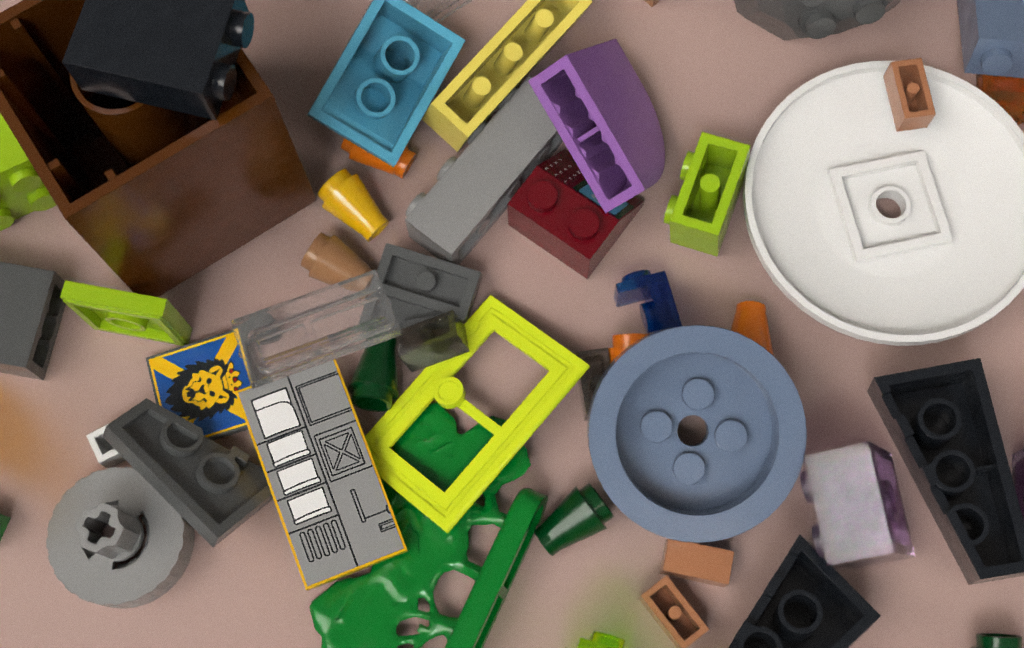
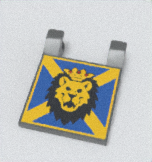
[146,315,282,441]

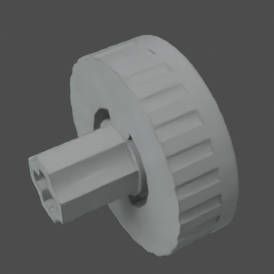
[46,467,195,608]

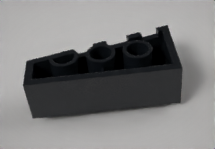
[867,358,1024,585]
[728,535,881,648]

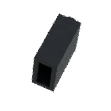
[62,0,254,120]

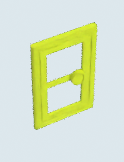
[365,294,590,534]

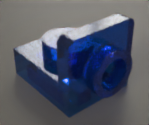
[614,270,682,333]

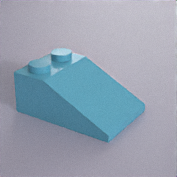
[307,0,466,167]

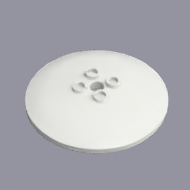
[743,61,1024,346]

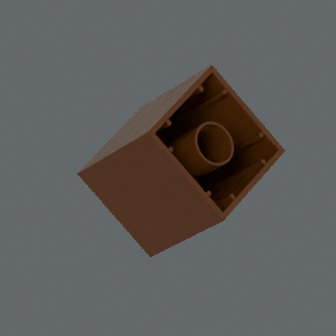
[0,0,317,297]

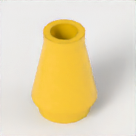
[317,169,389,242]

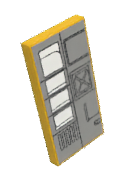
[235,355,408,591]

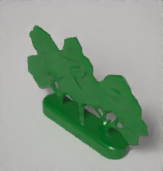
[309,402,548,648]

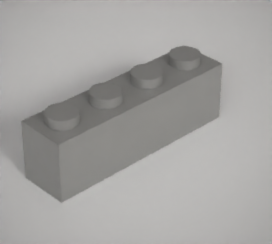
[405,76,563,265]

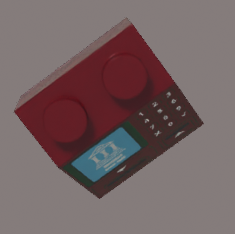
[507,149,644,279]

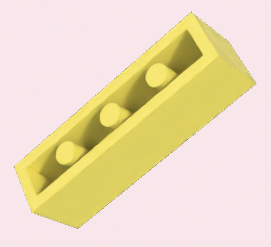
[422,0,593,152]

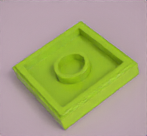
[60,280,193,346]

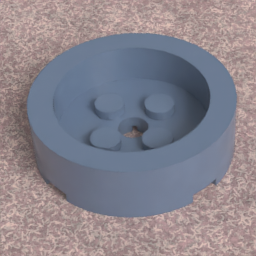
[587,325,807,543]

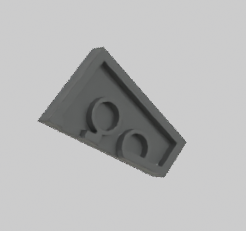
[103,398,273,548]

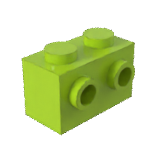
[664,132,751,257]

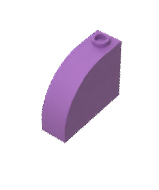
[528,39,665,213]

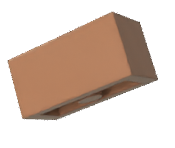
[883,58,936,132]
[660,539,734,588]
[638,575,710,648]

